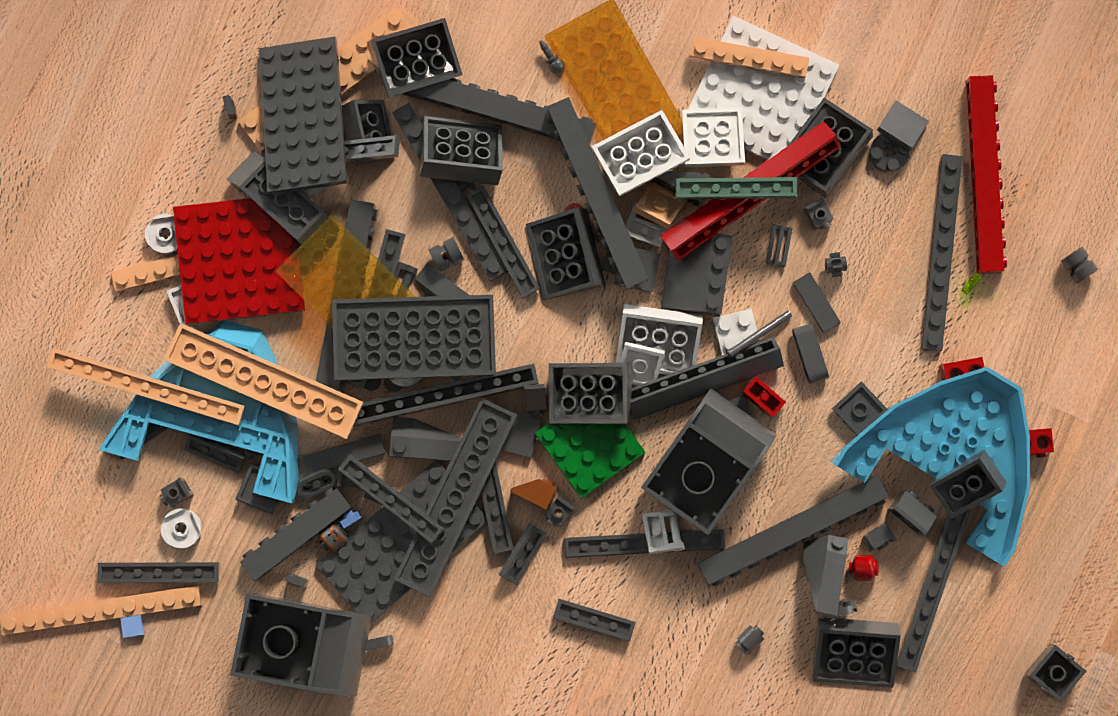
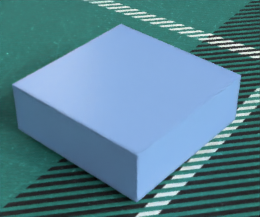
[120,615,144,638]

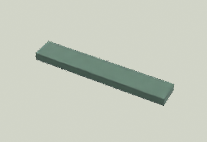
[676,177,797,200]

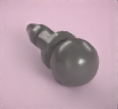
[539,40,565,74]

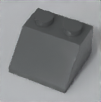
[888,490,937,535]

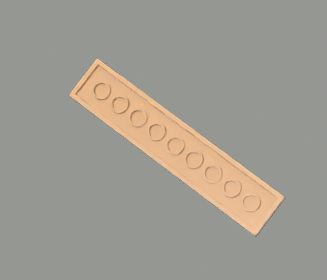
[238,7,412,153]
[164,323,364,439]

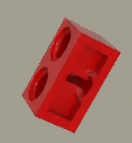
[940,357,985,381]
[1029,428,1054,458]

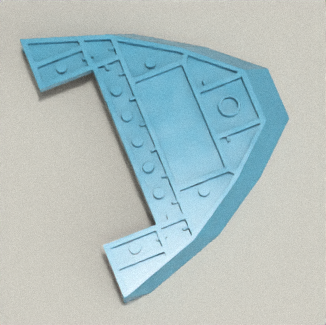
[99,320,300,504]
[830,367,1030,567]

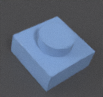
[340,510,363,529]

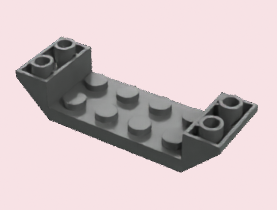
[226,151,340,258]

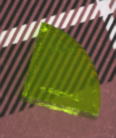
[961,273,983,295]

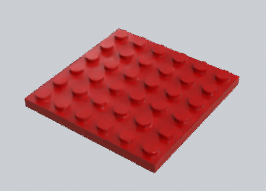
[173,198,305,325]

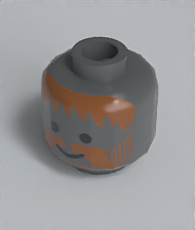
[319,523,349,552]

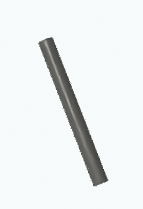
[726,310,792,358]

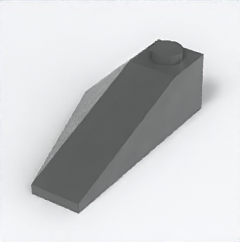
[802,535,848,618]

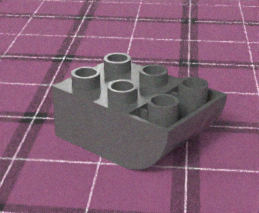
[641,388,777,535]
[230,593,372,696]

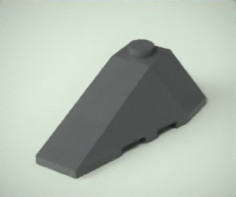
[415,264,469,297]
[389,417,462,461]

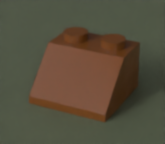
[510,477,557,510]

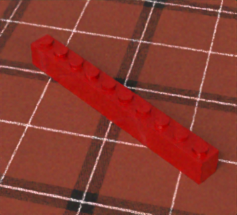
[966,75,1007,274]
[660,121,841,261]

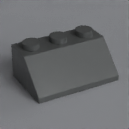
[342,100,391,164]

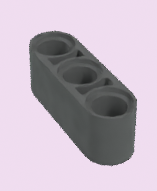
[792,323,829,384]

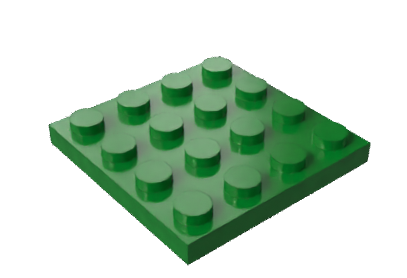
[535,423,646,499]

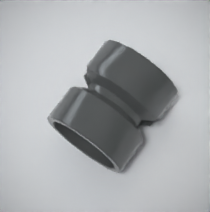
[428,237,464,272]
[1061,246,1098,284]

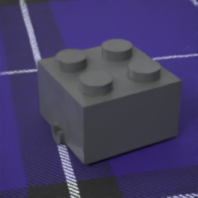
[1024,644,1087,702]

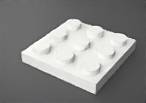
[682,108,745,167]

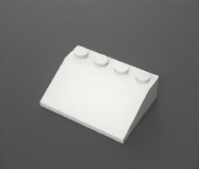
[592,110,690,197]
[616,304,703,375]

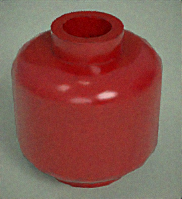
[849,555,879,581]

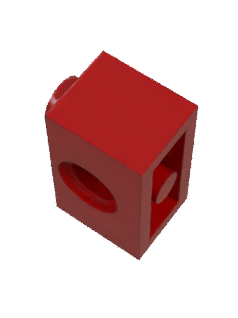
[741,376,786,418]

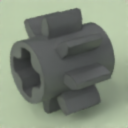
[825,252,847,277]

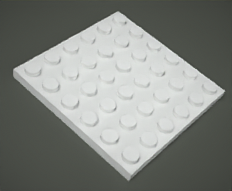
[689,16,839,160]

